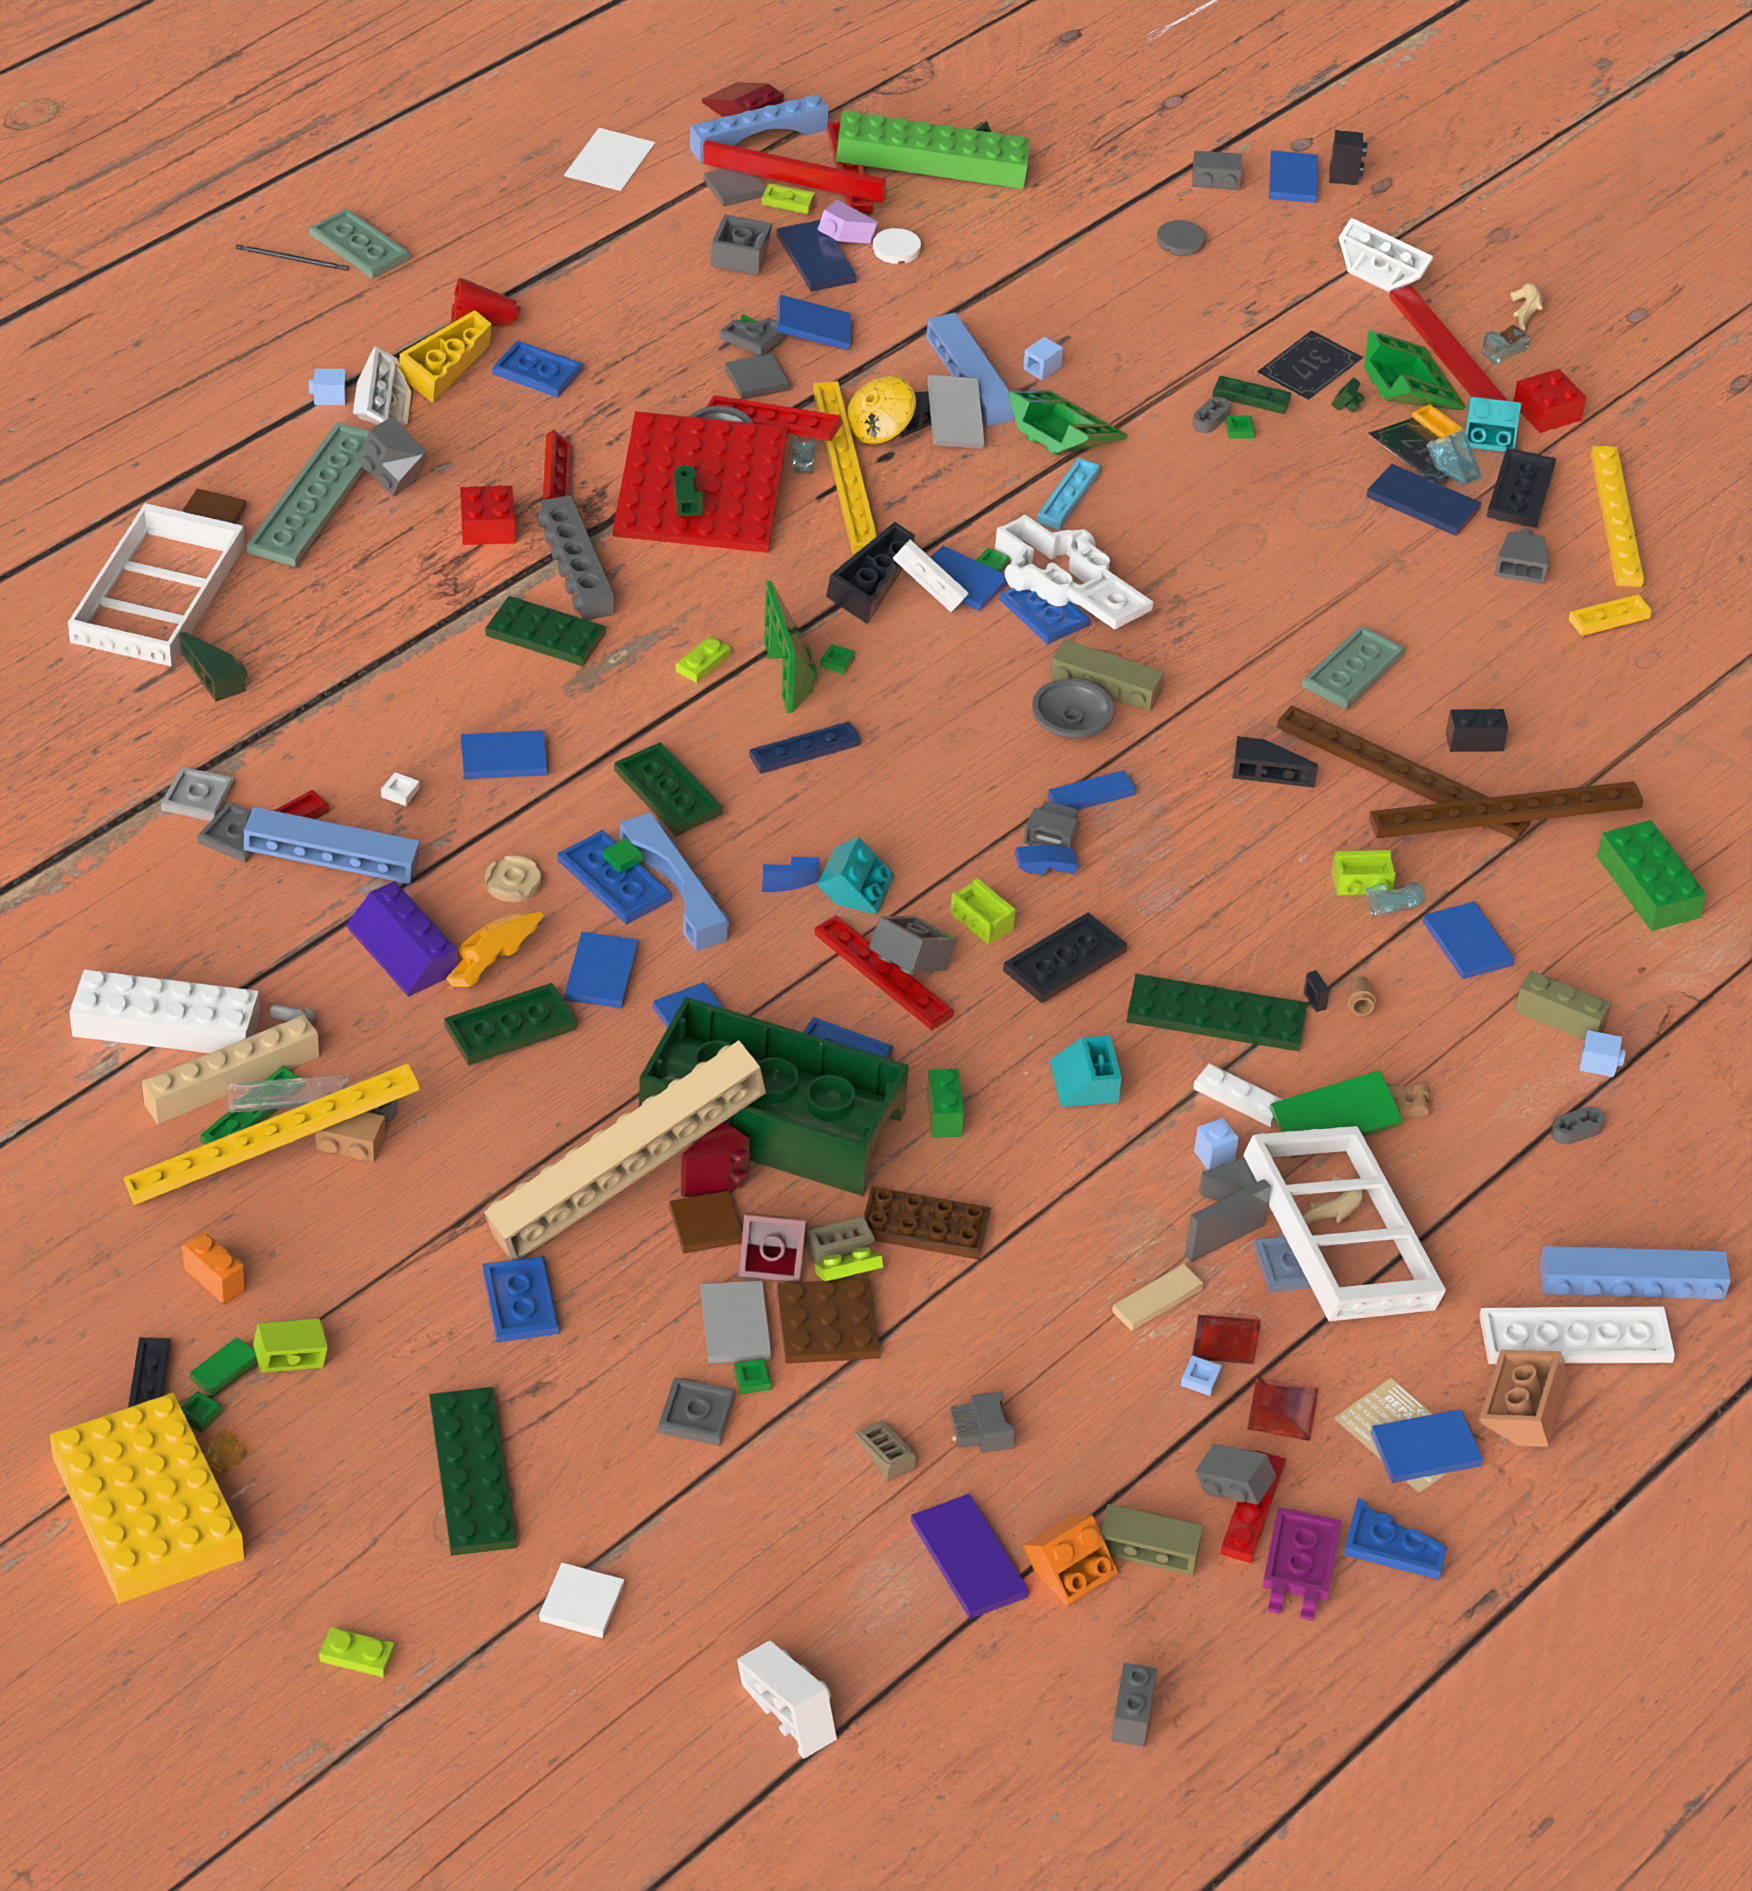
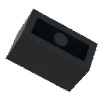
[1329,130,1367,185]
[1446,709,1508,752]

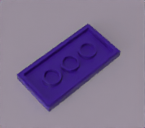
[911,1494,1029,1619]

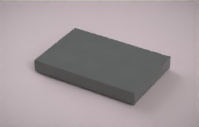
[1185,1179,1271,1262]

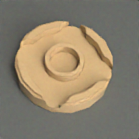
[485,855,542,902]

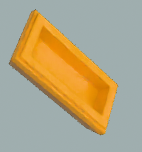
[1411,404,1465,442]

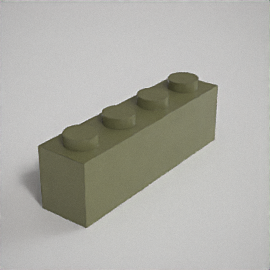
[1050,639,1164,711]

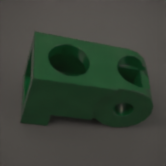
[674,465,703,517]

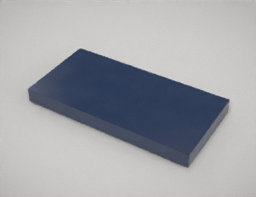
[776,220,857,291]
[1366,464,1482,536]

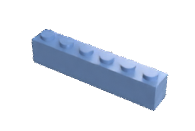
[927,313,1014,427]
[244,807,420,884]
[1539,1246,1731,1300]

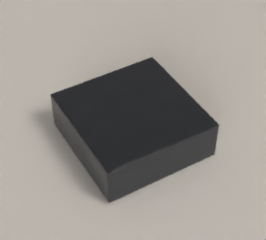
[1303,970,1330,1012]

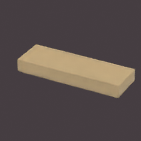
[1112,1264,1204,1331]

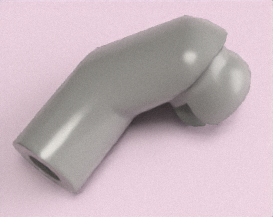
[270,1004,316,1025]

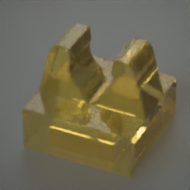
[201,1429,247,1475]

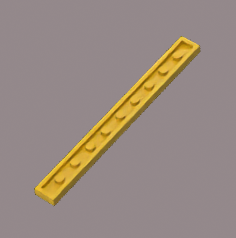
[813,381,877,554]
[123,1063,420,1205]

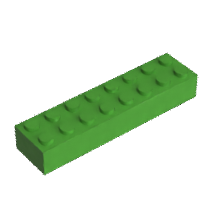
[836,111,1029,189]

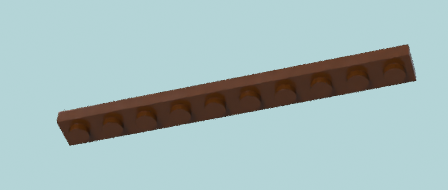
[1277,705,1531,840]
[1369,781,1643,838]

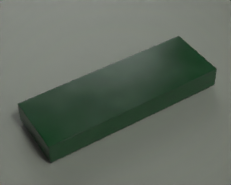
[1212,376,1292,414]

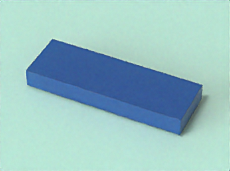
[1048,770,1135,810]

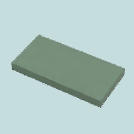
[309,208,410,279]
[1302,626,1406,710]

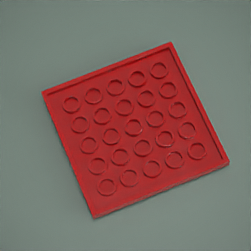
[613,411,788,553]

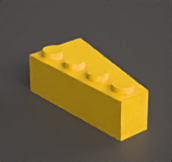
[399,310,492,403]

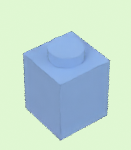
[1023,337,1063,380]
[309,369,346,405]
[1579,1030,1626,1077]
[1194,1118,1239,1170]

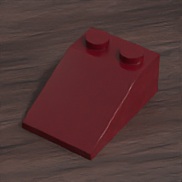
[702,82,784,117]

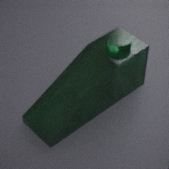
[179,632,248,702]

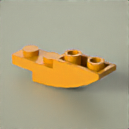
[446,911,544,987]

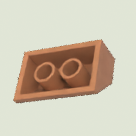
[1479,1350,1569,1447]

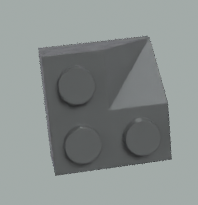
[711,214,772,275]
[358,416,427,496]
[869,915,957,975]

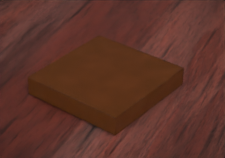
[182,488,246,524]
[669,1191,742,1253]

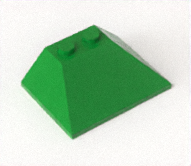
[1364,330,1466,410]
[1009,390,1128,455]
[764,581,817,713]

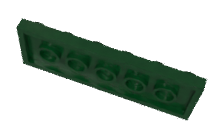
[1126,974,1307,1052]
[429,1387,516,1556]

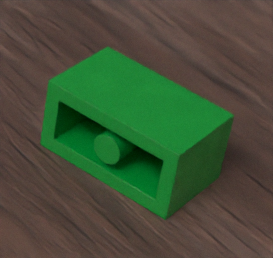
[927,1069,964,1138]

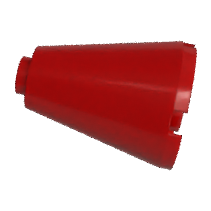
[450,278,520,326]

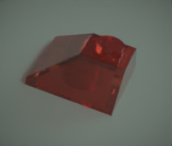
[1192,1313,1261,1364]
[1247,1377,1318,1441]

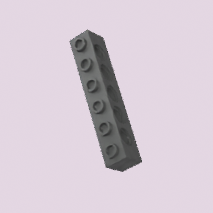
[537,495,614,620]

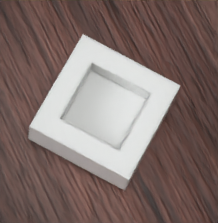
[381,772,420,806]

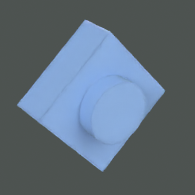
[1181,1355,1222,1396]

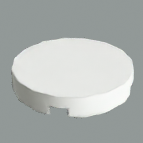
[873,228,921,264]

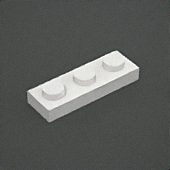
[893,540,969,612]
[1193,1063,1283,1127]

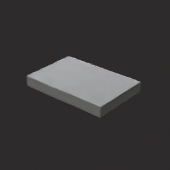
[927,374,985,449]
[700,1281,771,1364]

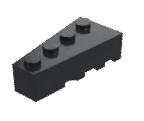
[826,522,915,624]

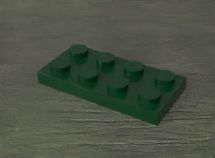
[485,596,606,666]
[614,742,722,836]
[444,983,576,1065]

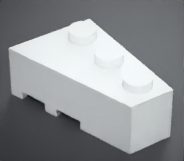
[737,1640,837,1759]

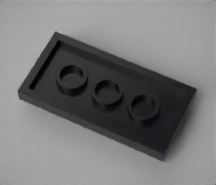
[1487,448,1556,528]
[1003,912,1127,1003]

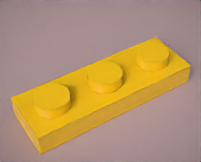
[1569,594,1652,636]

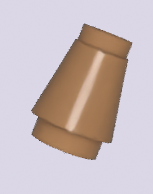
[1347,976,1376,1016]

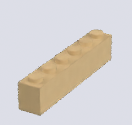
[142,1015,319,1124]

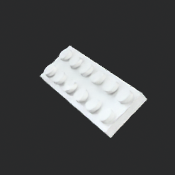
[1479,1307,1675,1364]

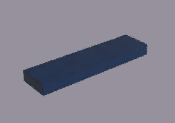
[749,721,861,774]

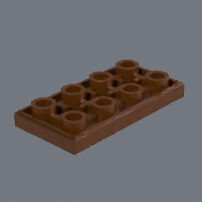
[859,1186,991,1260]

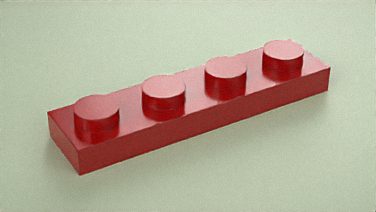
[543,429,572,500]
[1220,1450,1286,1563]

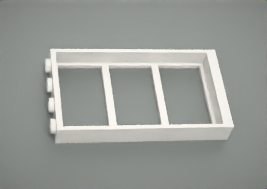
[68,503,245,666]
[1244,1126,1446,1321]

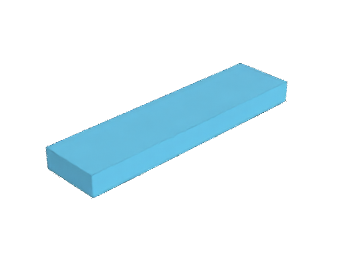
[1036,458,1101,530]

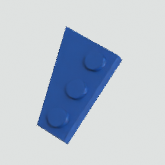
[1344,1498,1447,1580]

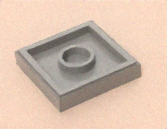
[161,767,234,821]

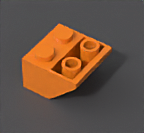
[1023,1514,1118,1605]

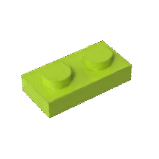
[762,184,815,214]
[676,636,731,683]
[814,1247,883,1281]
[319,1627,395,1677]

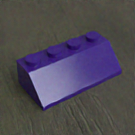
[347,881,458,997]

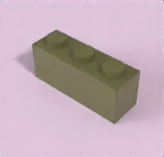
[1515,970,1611,1041]
[1101,1504,1203,1576]

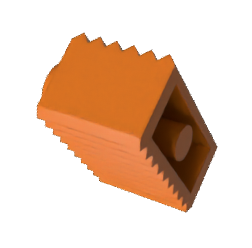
[182,1232,245,1304]

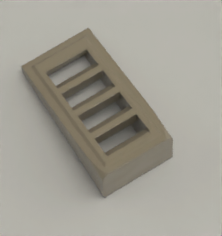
[805,1216,875,1263]
[855,1421,916,1481]

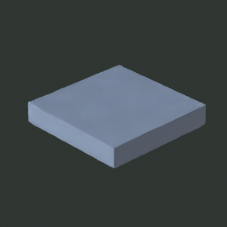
[1253,1233,1314,1293]

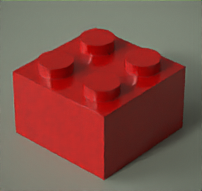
[1513,368,1586,433]
[460,485,515,545]

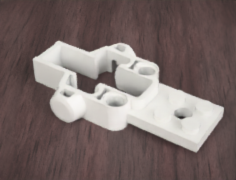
[995,515,1153,629]

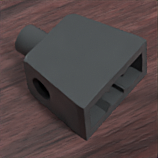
[1495,528,1548,584]

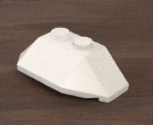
[1339,218,1433,293]
[353,346,411,428]

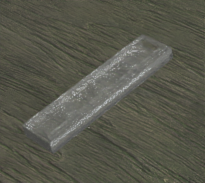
[227,1075,349,1112]

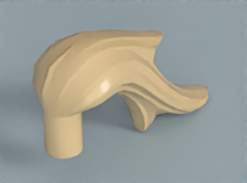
[1510,283,1542,331]
[1302,1176,1362,1225]

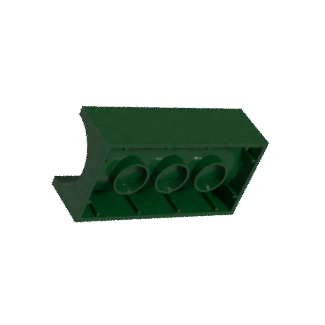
[639,997,909,1196]

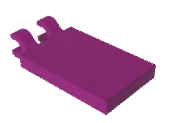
[1262,1507,1342,1621]

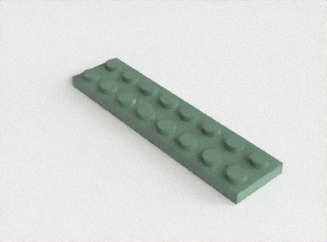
[247,422,369,567]

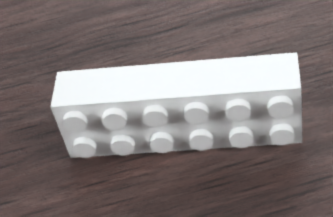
[69,970,260,1053]

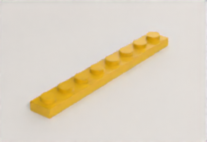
[1591,446,1644,587]

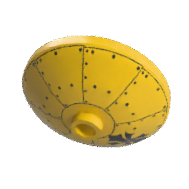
[846,376,916,444]

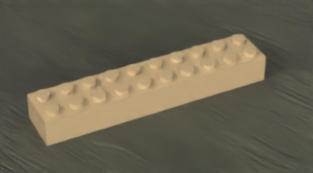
[484,1041,766,1260]

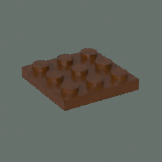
[777,1278,880,1364]

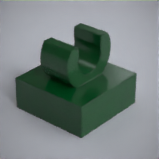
[1331,377,1364,412]

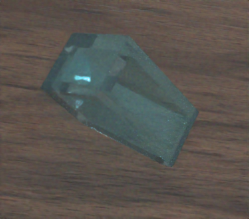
[1427,430,1481,485]

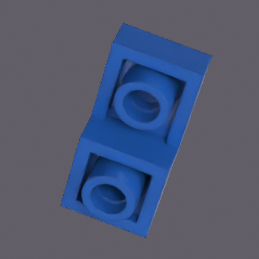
[1015,845,1079,876]
[762,857,820,892]

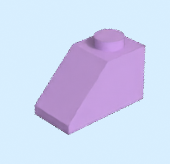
[818,200,878,244]

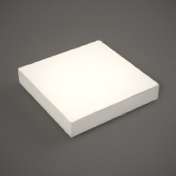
[539,1563,624,1638]

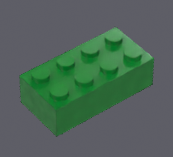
[1597,820,1706,931]

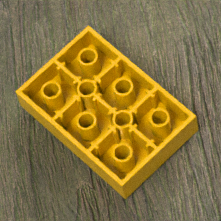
[50,1393,244,1604]

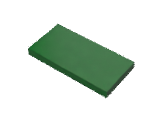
[1270,1070,1403,1159]

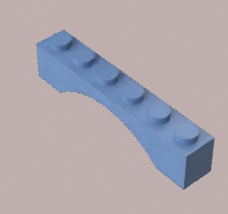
[690,94,828,162]
[620,812,730,951]

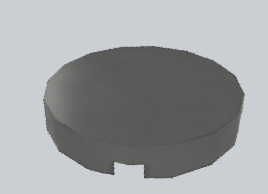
[1157,220,1205,256]

